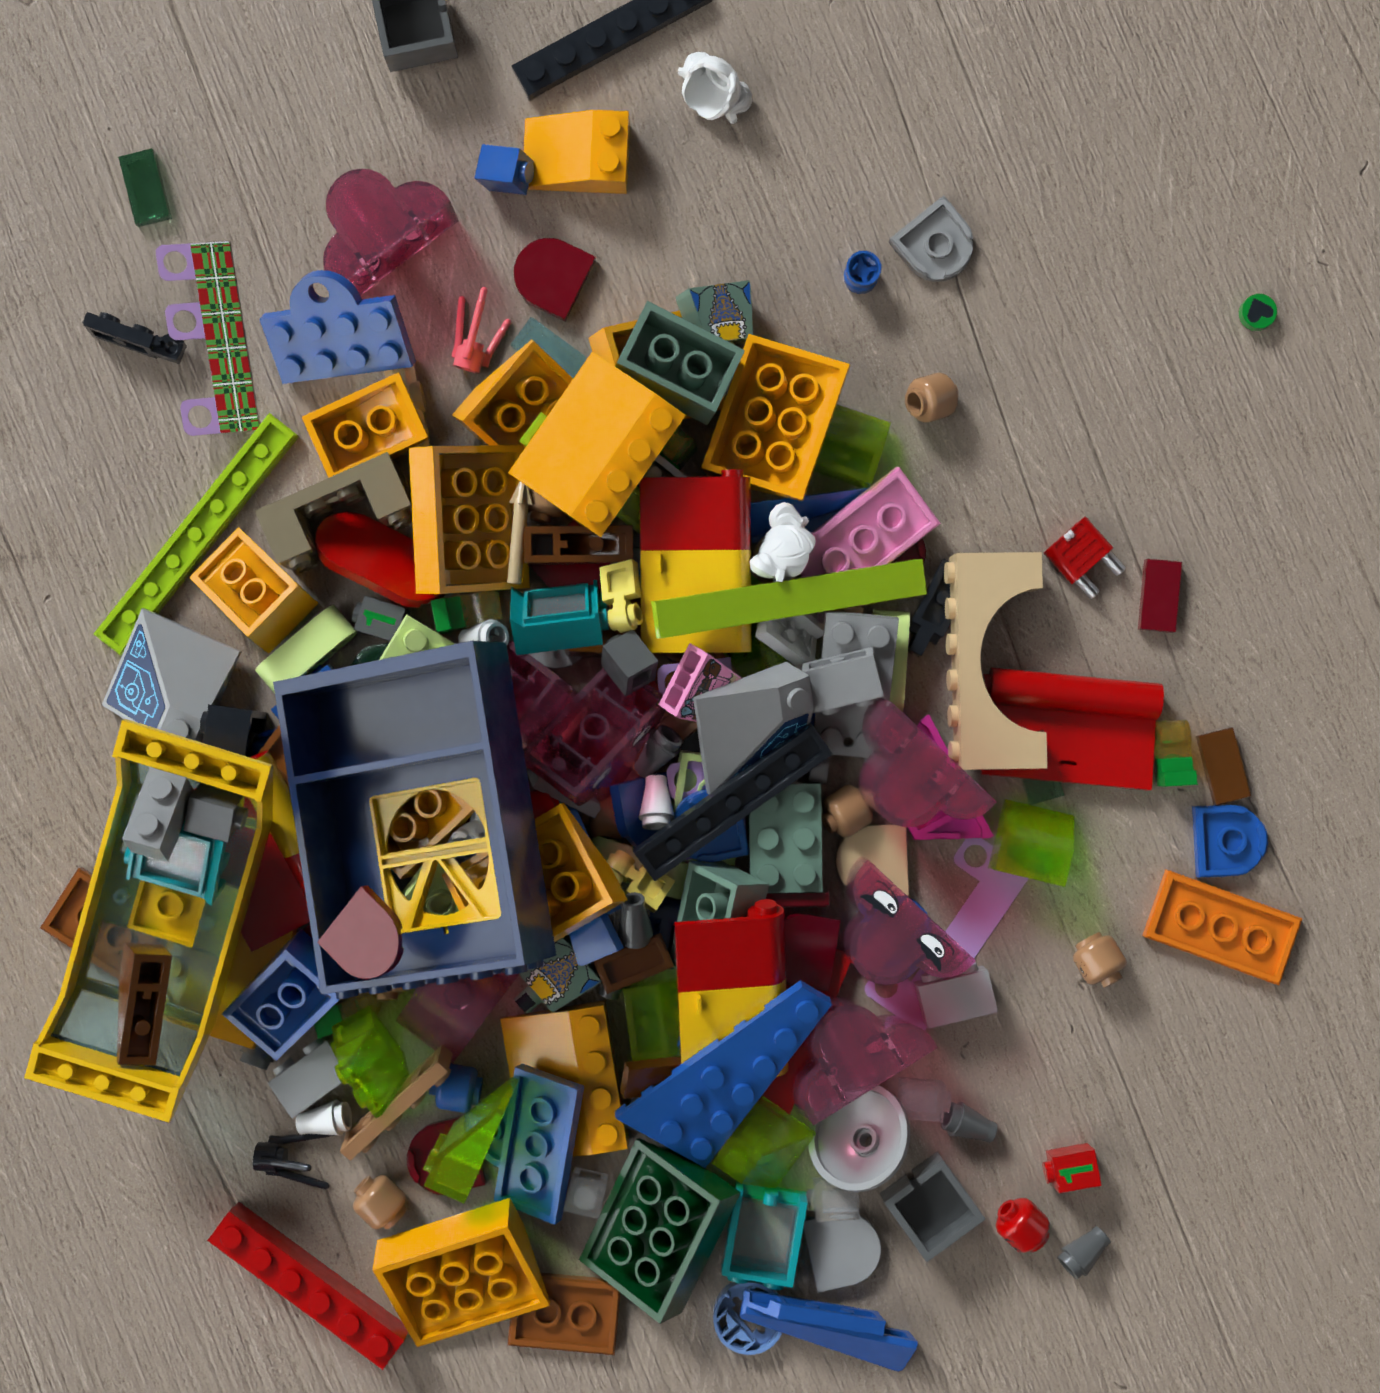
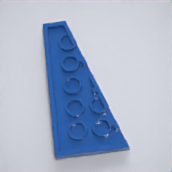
[615,980,832,1168]

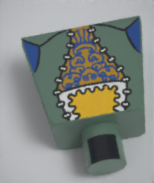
[676,280,753,345]
[514,936,601,1014]

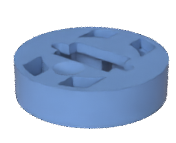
[713,1280,782,1355]

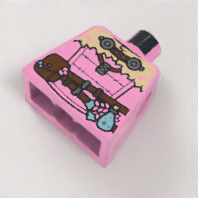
[658,643,742,722]

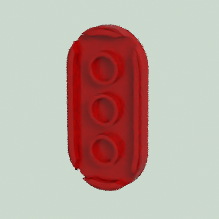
[315,512,446,607]

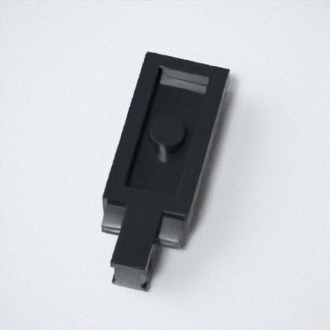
[82,312,187,364]
[908,559,951,657]

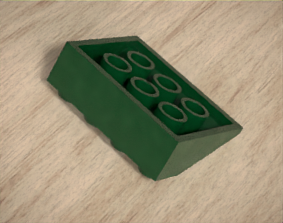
[579,1138,741,1324]

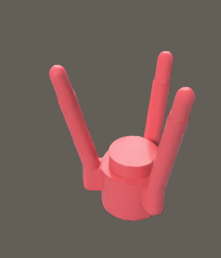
[451,287,511,374]

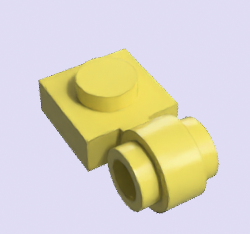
[599,559,643,633]
[606,850,675,913]

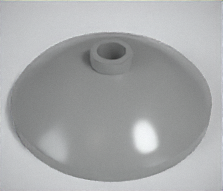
[808,1082,910,1192]

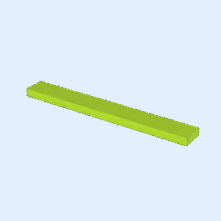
[94,413,299,656]
[651,559,927,639]

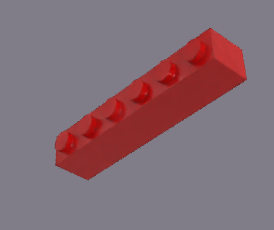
[207,1202,408,1370]

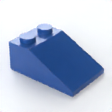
[222,929,340,1061]

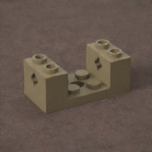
[255,452,413,573]

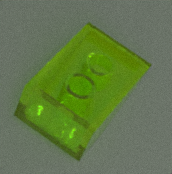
[423,1077,519,1204]

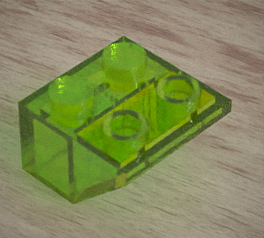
[814,404,891,488]
[988,799,1074,887]
[623,978,681,1061]
[331,1006,409,1118]

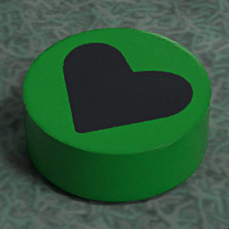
[1239,294,1277,331]

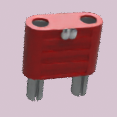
[1043,516,1126,599]

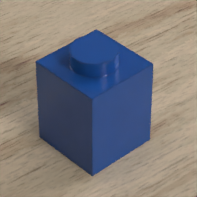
[474,144,534,195]

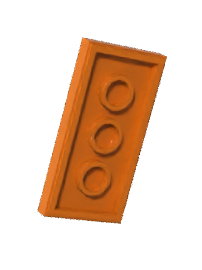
[1142,869,1303,985]

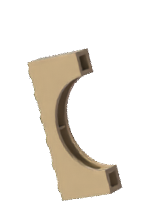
[944,552,1047,770]

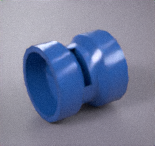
[844,251,881,294]

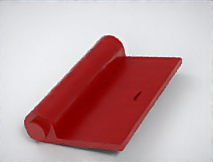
[981,667,1164,791]

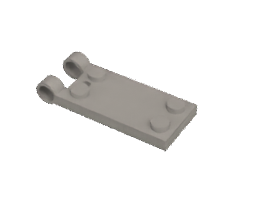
[808,610,899,790]

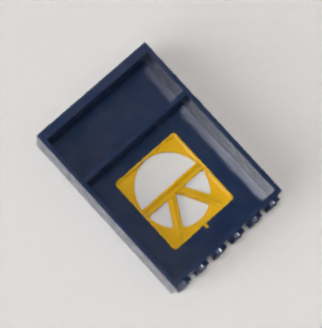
[273,640,556,999]

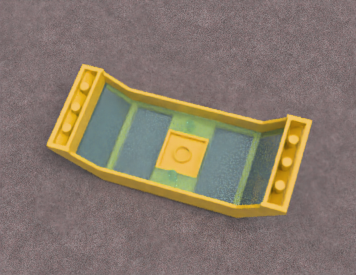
[24,719,273,1123]

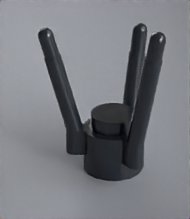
[253,1134,335,1190]

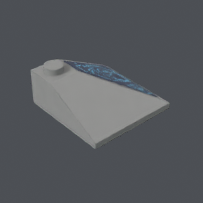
[102,608,242,743]
[693,662,814,794]

